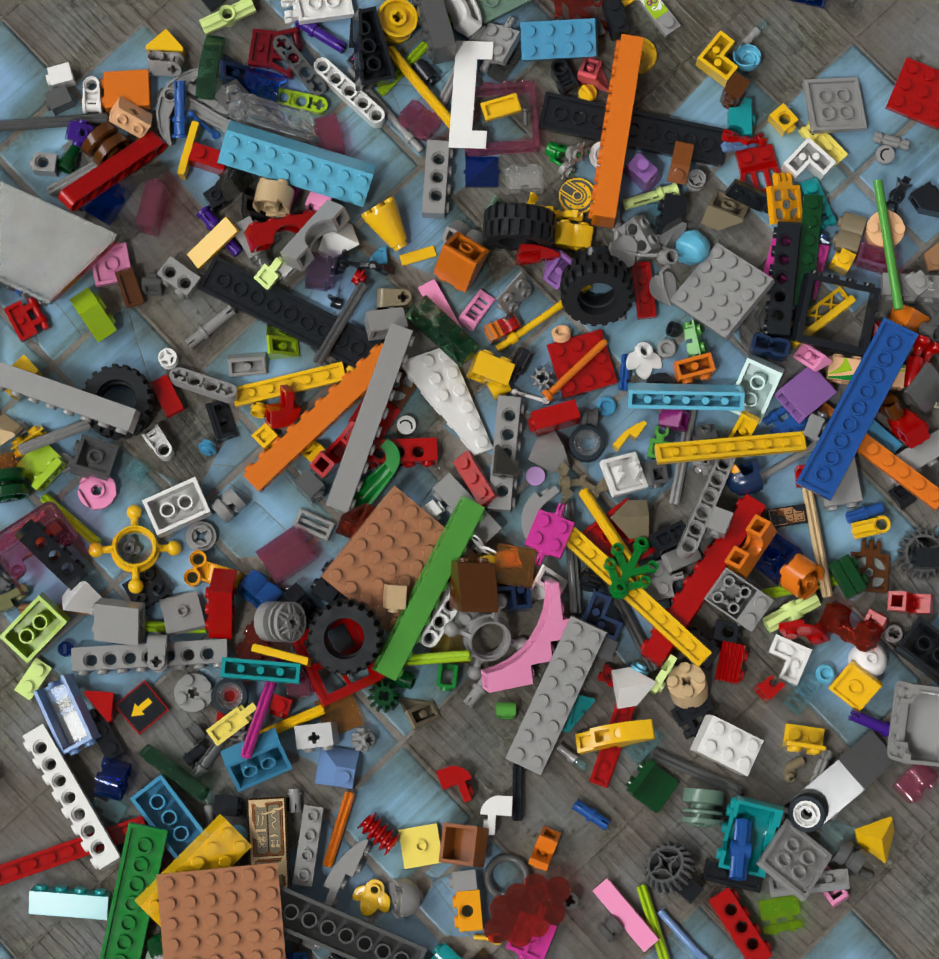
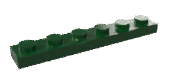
[793,194,823,308]

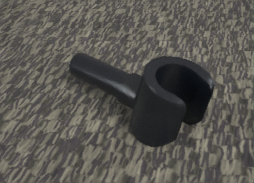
[328,294,344,310]

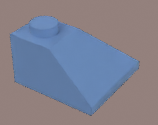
[315,747,360,790]

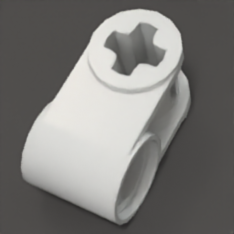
[82,76,103,114]
[141,424,175,461]

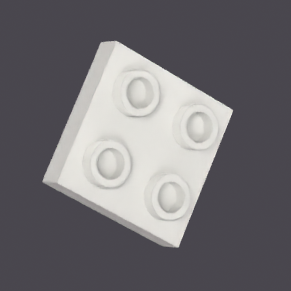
[599,452,649,498]

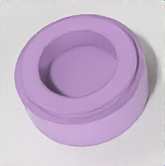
[526,466,545,486]

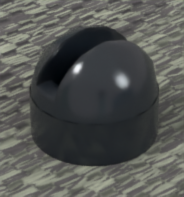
[666,321,682,337]

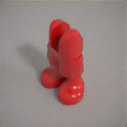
[904,335,939,388]

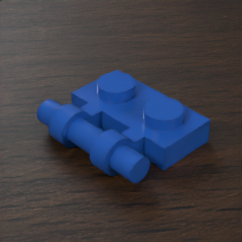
[763,405,808,434]

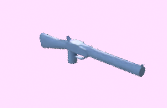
[657,907,708,959]

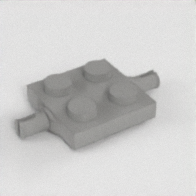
[479,16,521,73]
[631,560,684,602]

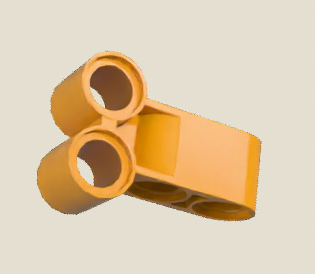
[184,550,244,592]

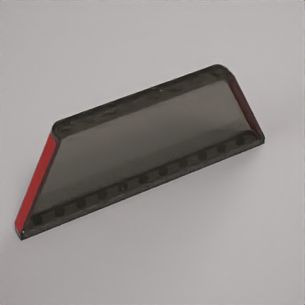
[0,181,121,307]

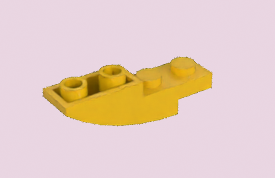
[575,719,656,754]

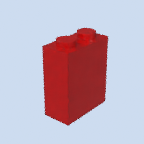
[527,399,581,437]

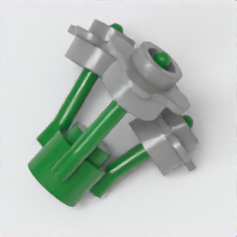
[545,141,590,180]

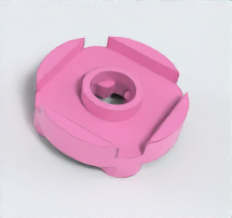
[78,476,117,510]

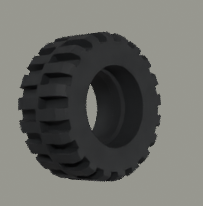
[482,202,556,251]
[560,252,634,326]
[82,364,156,440]
[307,598,384,675]

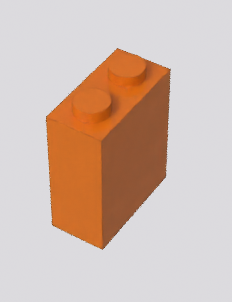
[100,69,152,114]

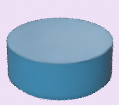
[597,397,616,417]

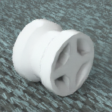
[158,348,179,370]

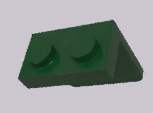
[625,758,679,813]

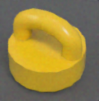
[578,84,597,101]

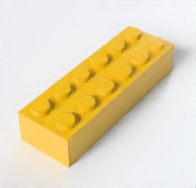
[135,814,252,927]

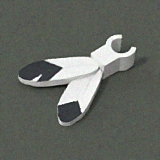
[471,535,497,556]

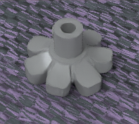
[692,460,714,476]

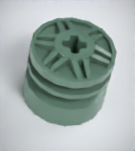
[681,788,725,828]

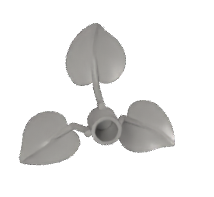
[609,222,687,306]

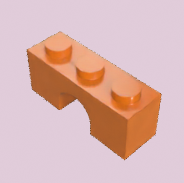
[724,514,777,579]

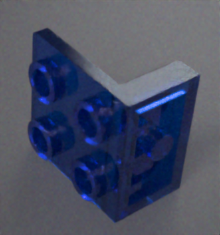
[243,67,288,116]
[80,184,130,226]

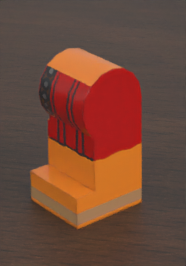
[483,313,522,344]

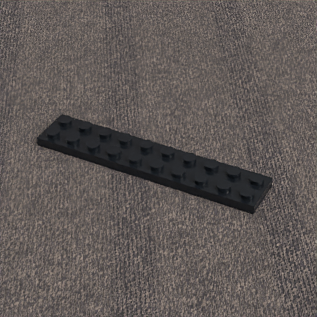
[538,92,724,167]
[197,255,383,369]

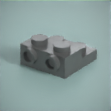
[68,434,119,481]

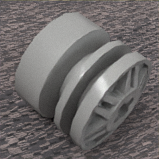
[254,601,306,642]

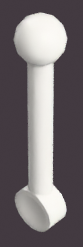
[511,388,549,405]

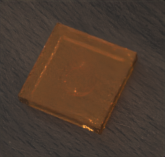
[495,543,536,588]
[314,694,364,734]

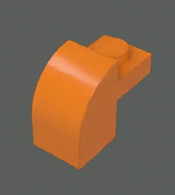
[528,825,561,871]

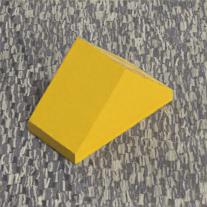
[146,29,185,57]

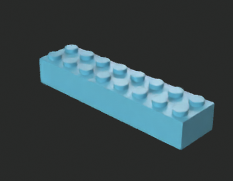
[217,120,375,207]

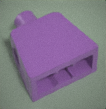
[623,153,660,193]

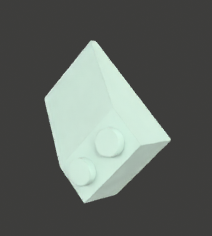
[731,354,785,425]

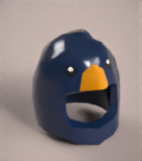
[726,458,763,496]

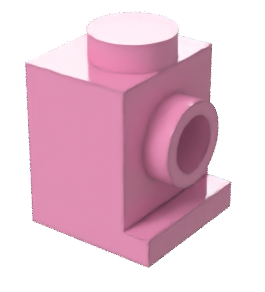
[305,191,334,211]

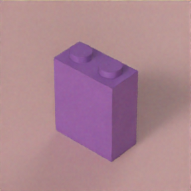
[774,367,837,424]

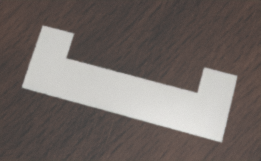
[448,41,493,149]

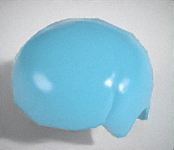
[733,44,762,72]

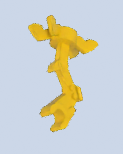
[527,192,584,222]

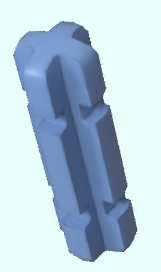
[721,141,756,152]

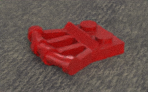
[735,144,782,193]

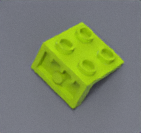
[16,445,68,492]

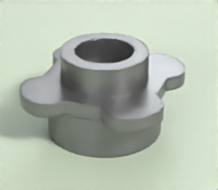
[118,537,141,560]

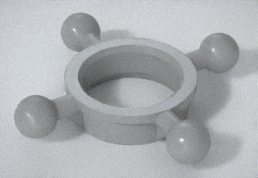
[444,594,528,680]

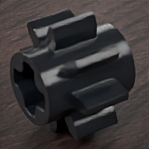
[579,568,602,593]

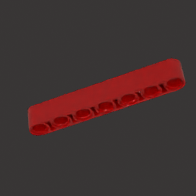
[58,131,167,212]

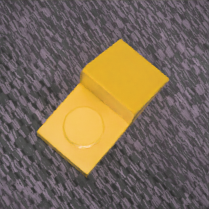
[728,410,760,438]

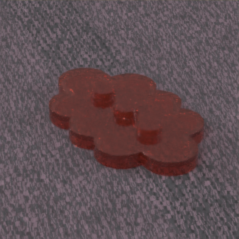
[484,873,571,947]

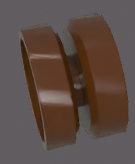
[81,121,130,166]

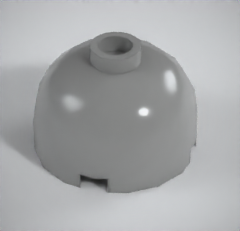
[389,878,423,918]

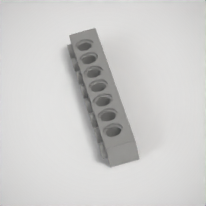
[71,639,229,676]

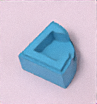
[369,246,388,265]

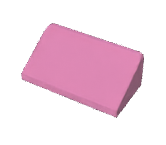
[792,344,833,372]

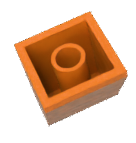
[433,231,490,293]

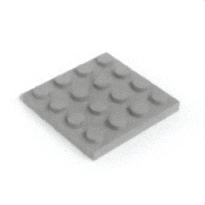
[670,243,775,341]

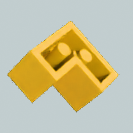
[695,30,738,88]
[466,350,515,388]

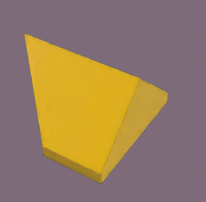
[854,816,895,864]

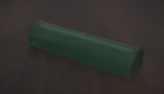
[139,744,210,802]

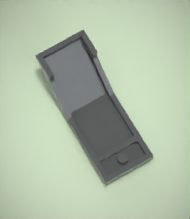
[794,729,895,824]

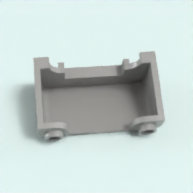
[887,681,939,767]

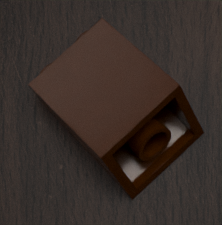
[449,557,499,613]

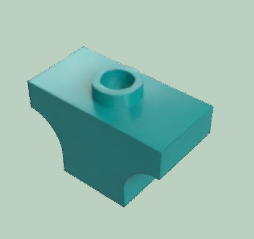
[727,98,755,137]

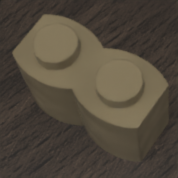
[831,211,867,254]

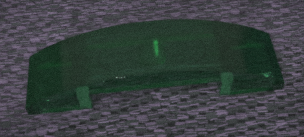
[195,35,225,100]

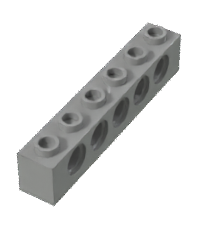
[487,395,524,513]

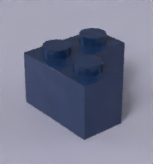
[496,570,532,613]
[582,589,624,641]

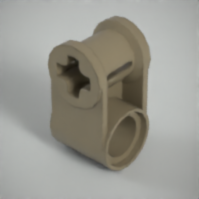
[376,288,413,310]

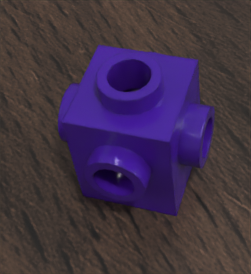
[65,119,93,147]

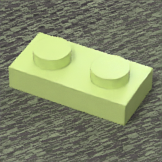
[14,658,53,701]

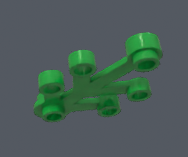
[603,537,659,599]

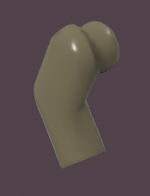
[782,756,806,783]

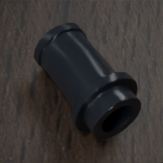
[182,742,207,766]

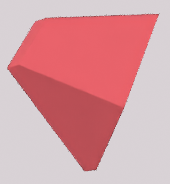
[577,58,609,92]

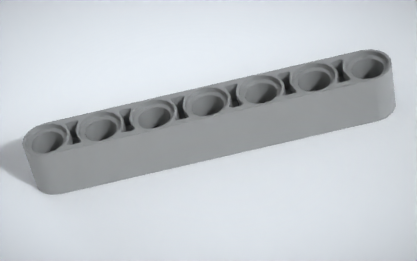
[676,458,736,559]

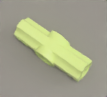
[199,0,256,36]
[762,593,821,633]

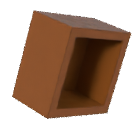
[438,822,489,868]

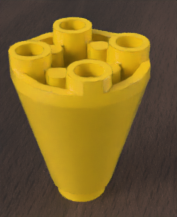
[361,196,408,252]

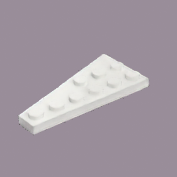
[400,345,493,456]

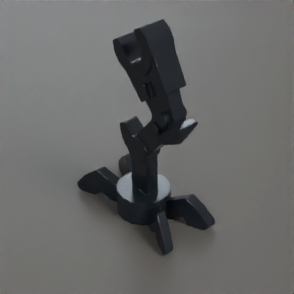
[886,176,913,213]
[334,249,396,276]

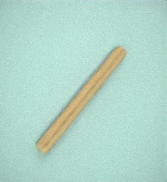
[802,488,833,598]

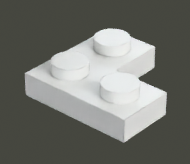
[768,634,812,686]

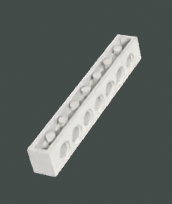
[23,724,122,872]

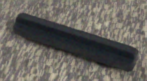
[512,763,523,821]

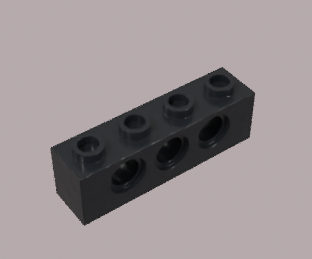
[14,519,87,590]

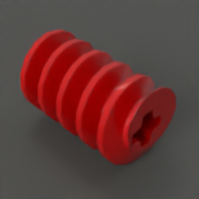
[357,812,400,856]

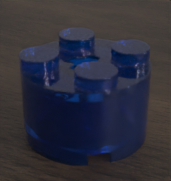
[94,757,132,801]

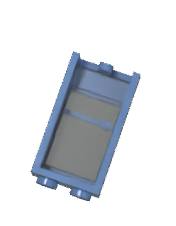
[33,673,102,756]

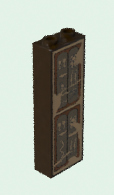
[246,796,291,889]

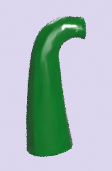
[353,438,400,518]

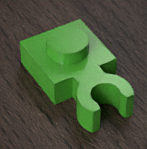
[647,426,669,459]

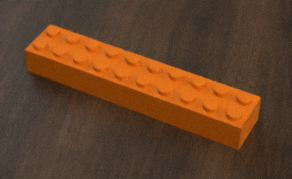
[588,34,644,228]

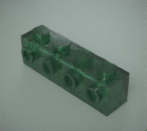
[405,295,481,367]

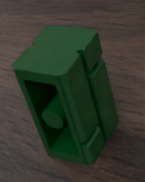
[828,554,869,601]

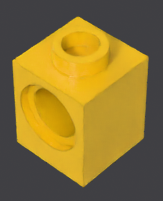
[767,103,798,137]

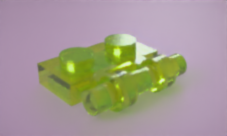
[757,895,803,935]

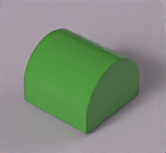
[496,702,516,719]

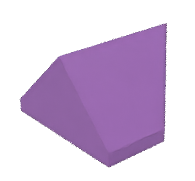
[543,247,573,290]

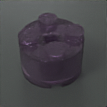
[305,251,336,292]

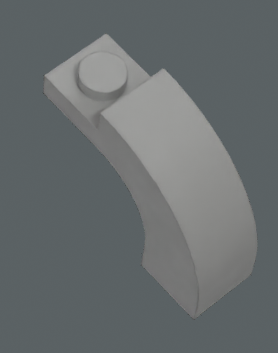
[521,486,560,554]

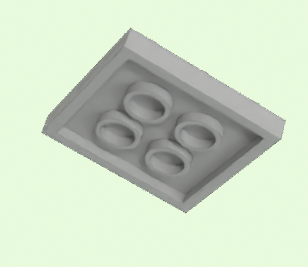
[802,77,867,134]
[756,818,833,902]

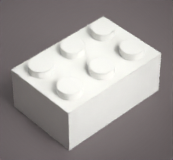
[142,477,213,538]
[690,714,764,776]

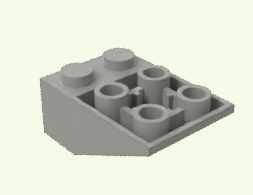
[704,567,774,632]

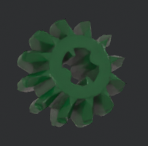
[367,680,401,713]

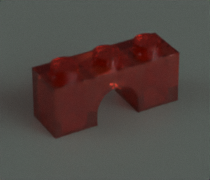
[819,601,884,652]

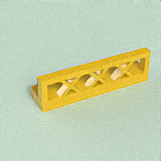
[789,286,856,350]

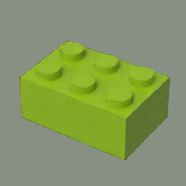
[0,592,71,663]

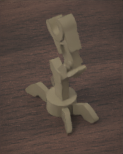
[556,462,609,504]

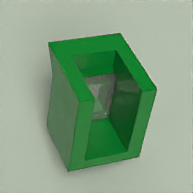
[436,663,459,692]

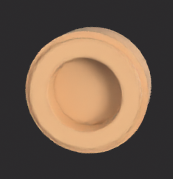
[552,325,571,343]

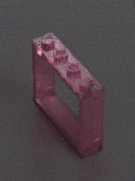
[464,80,540,157]

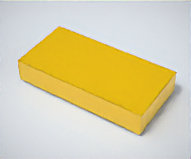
[480,93,522,122]

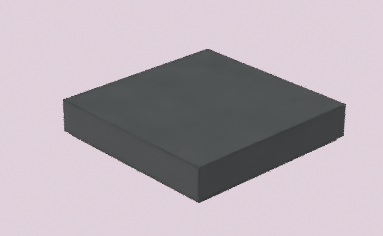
[904,362,939,415]

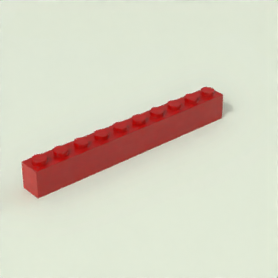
[640,494,766,668]

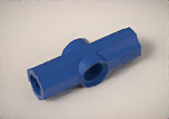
[729,818,752,881]

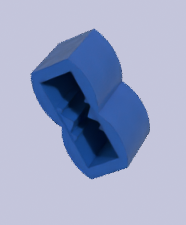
[236,569,283,609]

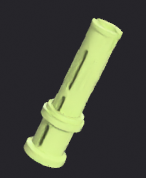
[622,183,680,211]

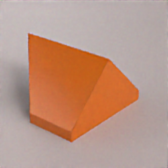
[887,304,930,333]

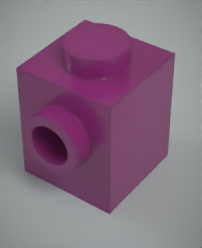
[658,409,691,432]

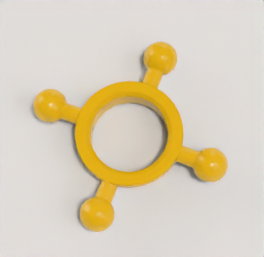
[88,505,182,594]

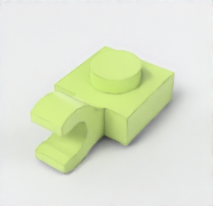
[254,256,285,290]

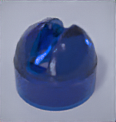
[58,641,74,657]

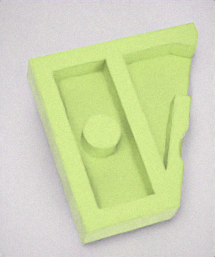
[650,654,677,695]

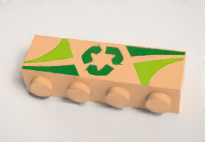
[825,354,906,392]

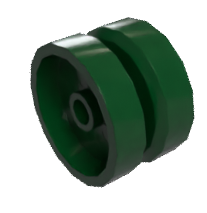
[0,467,30,504]

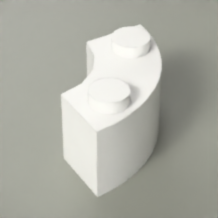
[444,0,482,38]

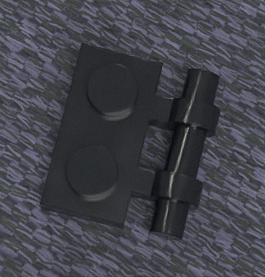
[670,697,719,740]

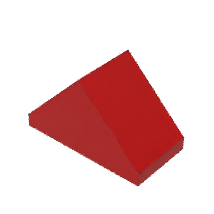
[83,691,116,723]

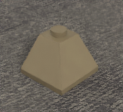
[701,189,749,231]

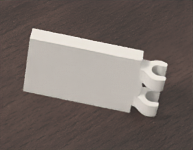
[281,0,354,25]

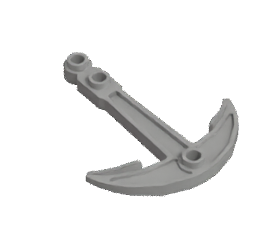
[156,67,233,147]

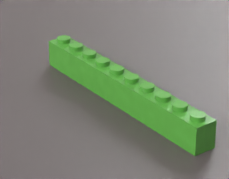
[371,497,485,681]

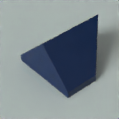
[220,53,253,86]

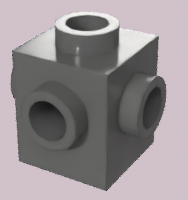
[692,424,721,441]

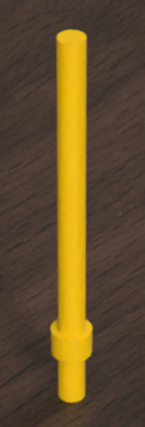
[495,284,591,352]

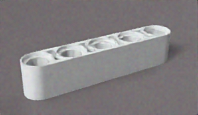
[314,57,385,129]
[419,584,458,647]

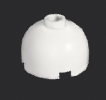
[848,641,888,678]

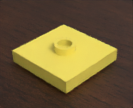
[398,823,442,869]

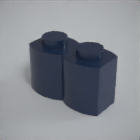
[748,333,791,362]

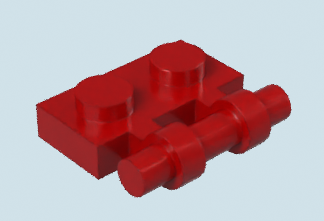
[4,295,50,343]

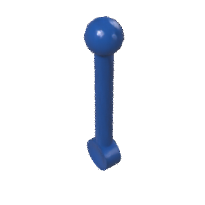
[188,110,219,139]

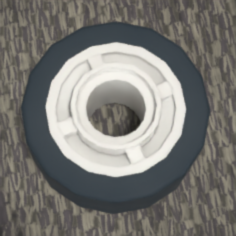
[788,793,828,833]

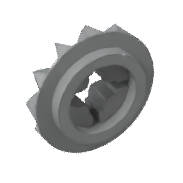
[185,521,216,552]

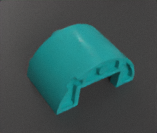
[716,795,784,878]

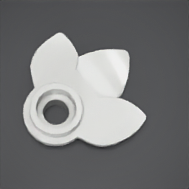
[626,342,662,380]

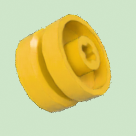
[378,0,418,45]

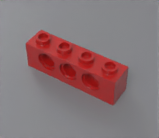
[366,438,438,469]
[707,887,773,959]

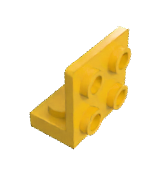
[782,723,826,755]

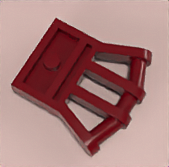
[248,27,303,80]

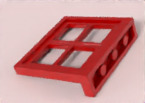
[291,618,386,708]

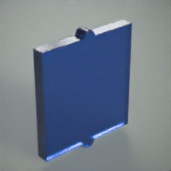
[463,157,500,188]

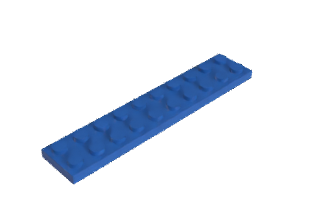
[796,317,919,501]

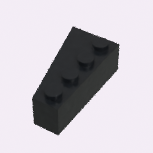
[352,6,396,92]

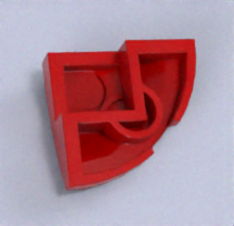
[515,244,560,266]

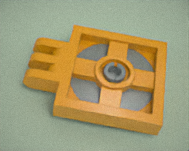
[766,172,802,225]

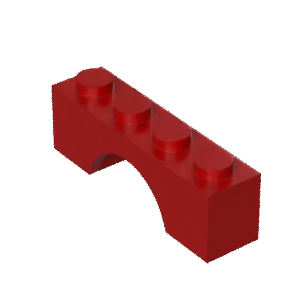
[244,210,321,253]

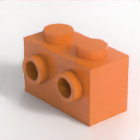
[672,352,716,384]

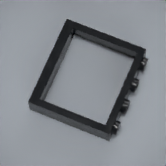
[790,270,881,356]

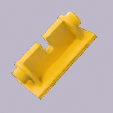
[10,425,47,458]

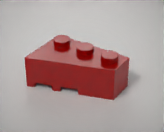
[205,568,237,640]

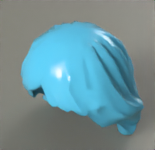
[675,230,710,265]

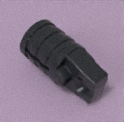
[510,347,534,383]

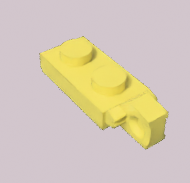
[206,702,257,746]

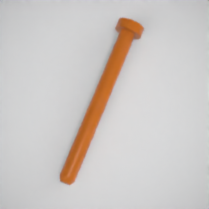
[541,339,608,402]

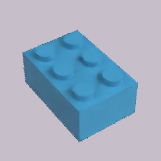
[220,728,293,792]

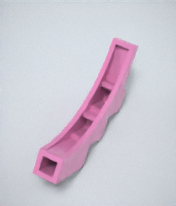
[481,579,570,693]

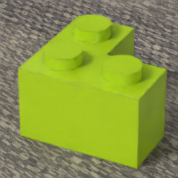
[69,287,117,343]

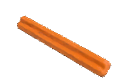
[322,791,355,868]

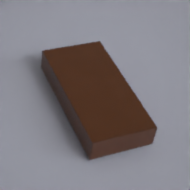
[115,266,145,308]

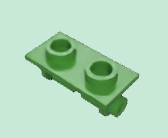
[683,319,708,357]

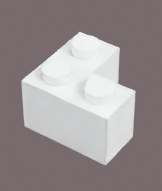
[781,137,836,182]

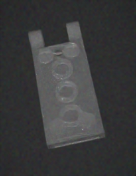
[225,85,315,141]

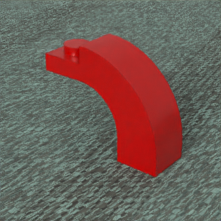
[309,420,356,478]

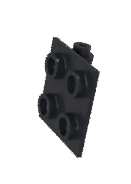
[122,564,172,610]

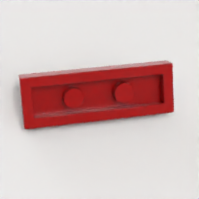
[631,261,657,320]
[453,451,498,507]

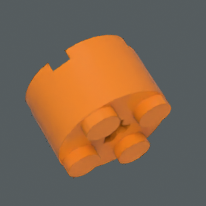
[780,553,824,600]

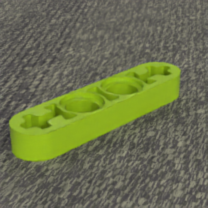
[257,85,328,115]

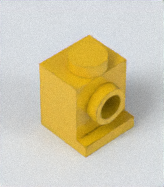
[828,248,856,277]

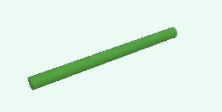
[873,179,904,311]

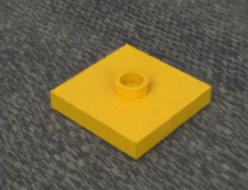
[828,659,883,712]

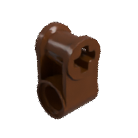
[878,392,904,421]

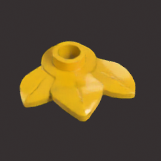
[352,879,390,916]

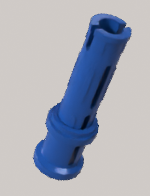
[172,81,189,138]

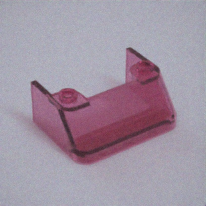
[0,502,88,595]

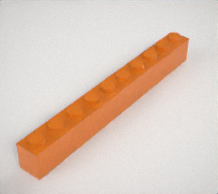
[243,343,383,493]

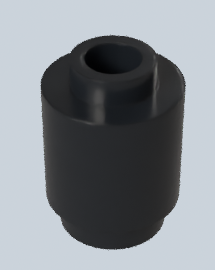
[412,59,439,87]

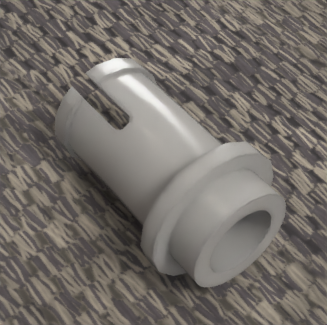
[287,788,302,813]

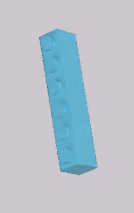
[627,383,745,411]

